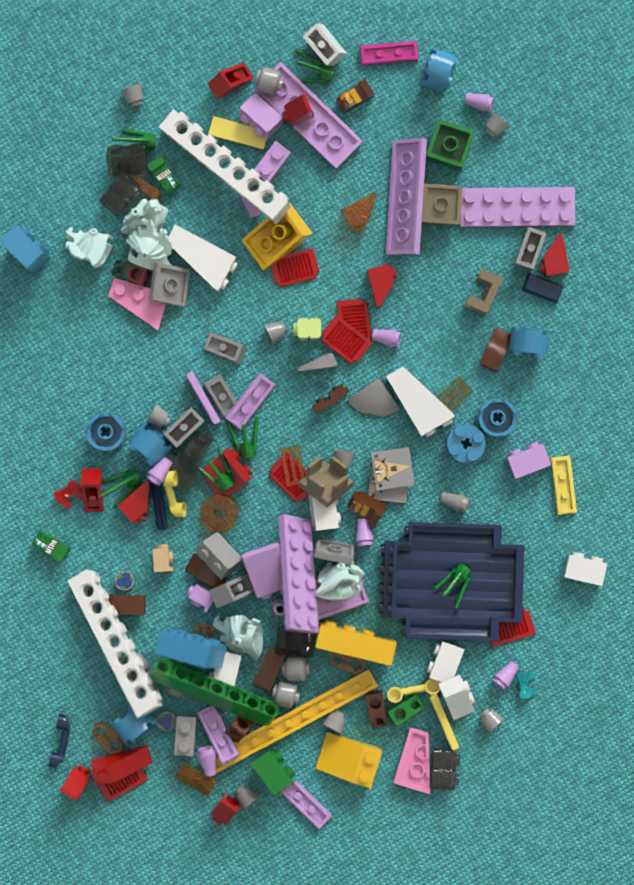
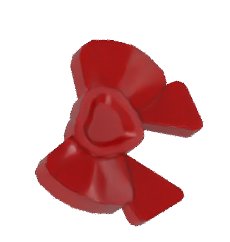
[54,479,83,508]

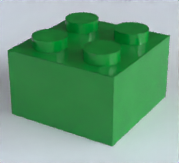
[426,119,475,171]
[251,749,296,796]

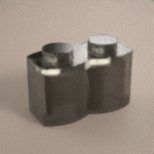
[99,171,141,217]
[275,625,316,657]
[431,748,460,790]

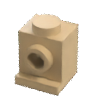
[152,544,175,572]

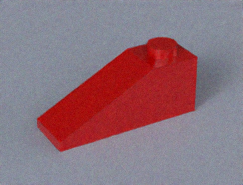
[91,745,153,787]

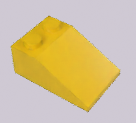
[241,203,313,271]
[315,732,382,788]

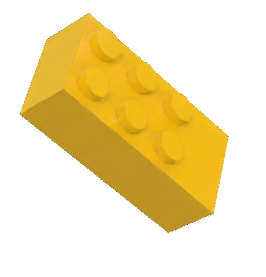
[315,620,397,666]

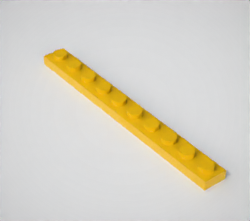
[208,669,378,777]

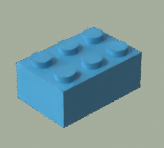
[0,225,51,275]
[154,628,227,668]

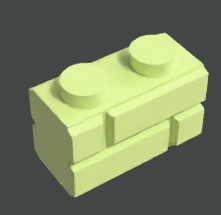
[294,318,321,341]

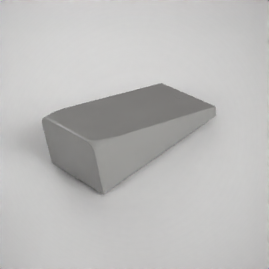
[203,332,247,365]
[297,353,338,372]
[204,373,237,417]

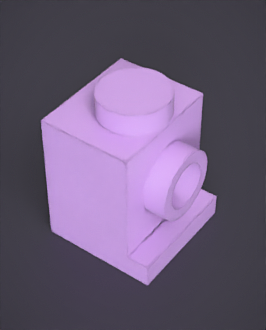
[186,583,213,612]

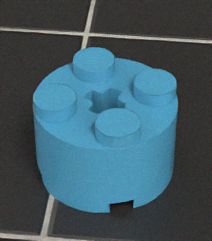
[420,48,458,92]
[509,326,550,358]
[477,398,517,437]
[86,413,127,451]
[129,422,174,466]
[446,424,486,463]
[112,707,157,747]

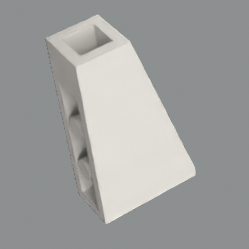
[169,225,238,292]
[386,367,455,437]

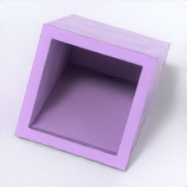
[241,541,283,600]

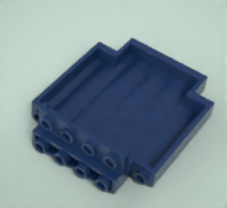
[379,522,524,641]

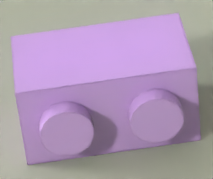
[239,93,283,140]
[254,141,291,183]
[506,442,551,479]

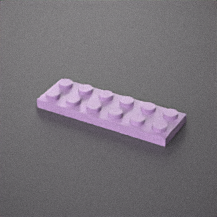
[254,62,363,170]
[386,138,427,256]
[460,187,575,227]
[279,514,319,634]

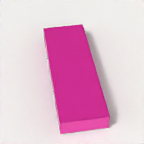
[360,41,419,66]

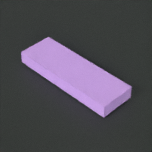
[186,371,221,425]
[225,373,275,430]
[197,705,240,765]
[281,780,332,829]

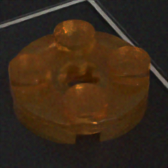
[200,493,239,532]

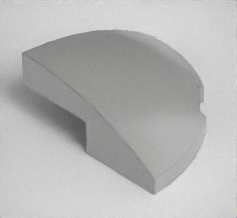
[347,378,400,417]

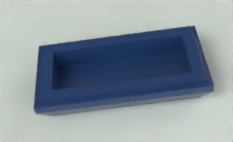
[522,272,564,304]

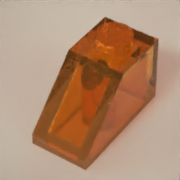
[341,192,377,233]

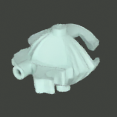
[120,199,168,235]
[126,217,173,270]
[65,227,113,268]
[315,561,364,600]
[212,615,263,661]

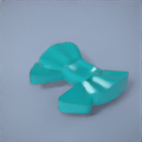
[515,671,537,699]

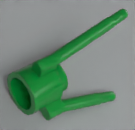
[295,49,335,85]
[111,129,155,160]
[225,417,259,459]
[191,447,235,492]
[100,469,142,509]
[434,564,472,609]

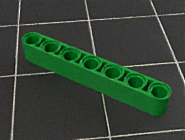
[149,658,279,726]

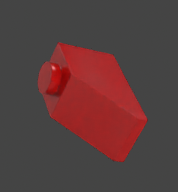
[207,62,254,99]
[282,93,312,127]
[539,234,570,278]
[367,264,397,308]
[81,468,104,512]
[118,481,151,523]
[60,765,92,801]
[211,792,240,825]

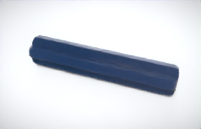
[150,482,168,530]

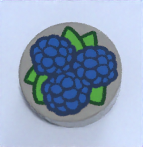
[115,571,135,591]
[157,711,176,731]

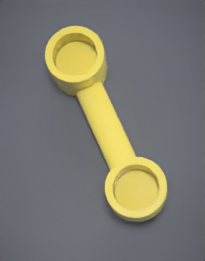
[163,471,187,517]
[387,679,440,703]

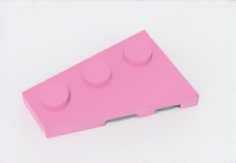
[108,278,166,331]
[393,727,430,794]

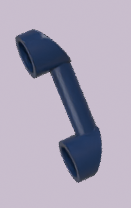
[49,714,70,768]

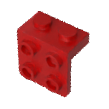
[200,448,252,500]

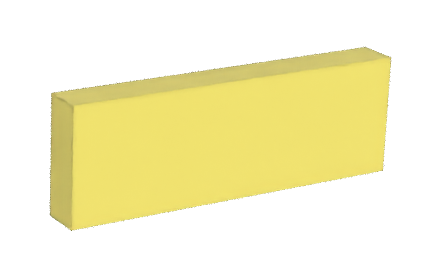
[209,116,267,150]
[550,456,577,515]
[429,694,459,750]

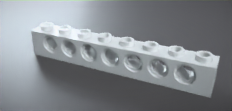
[159,109,291,224]
[68,570,163,717]

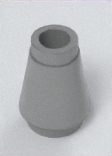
[440,492,470,513]

